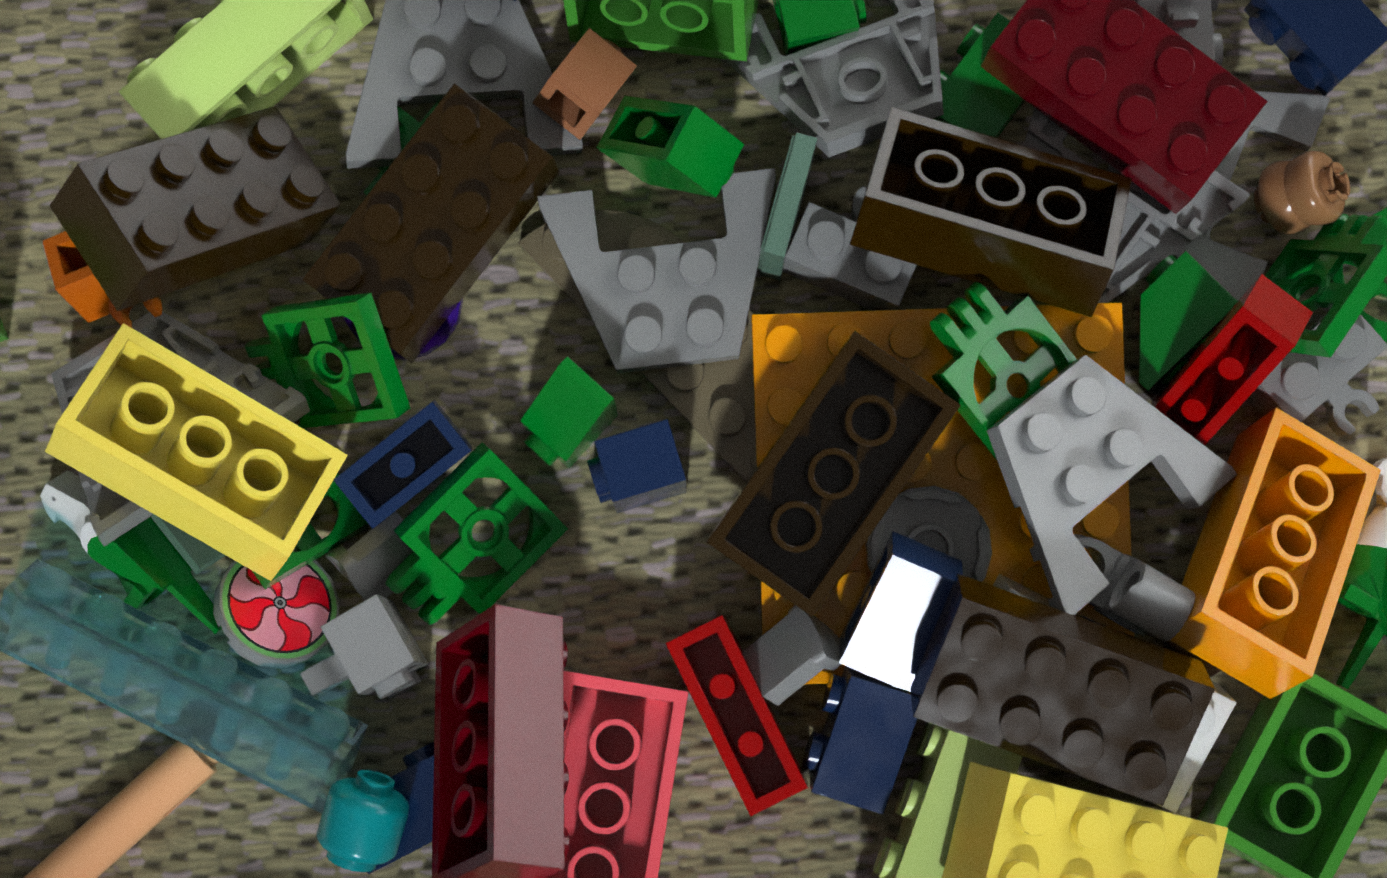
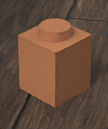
[532,28,637,140]

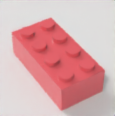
[546,671,689,878]

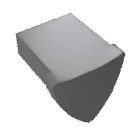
[326,511,413,601]
[742,605,842,706]

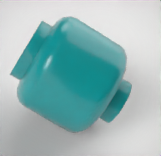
[316,770,410,872]

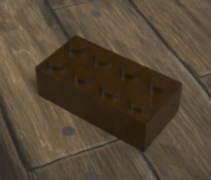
[302,83,560,363]
[49,106,341,311]
[850,107,1132,317]
[706,331,961,617]
[910,573,1215,806]

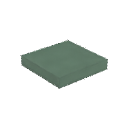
[758,132,817,281]

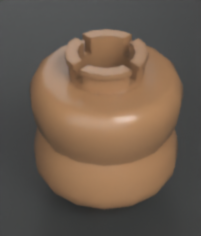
[1254,151,1350,235]

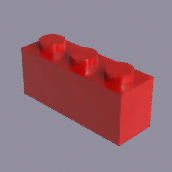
[1151,274,1313,445]
[665,615,808,816]

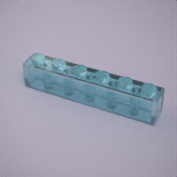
[0,559,368,814]

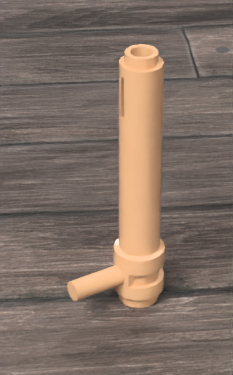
[23,731,223,878]

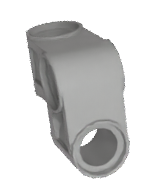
[1074,534,1195,642]

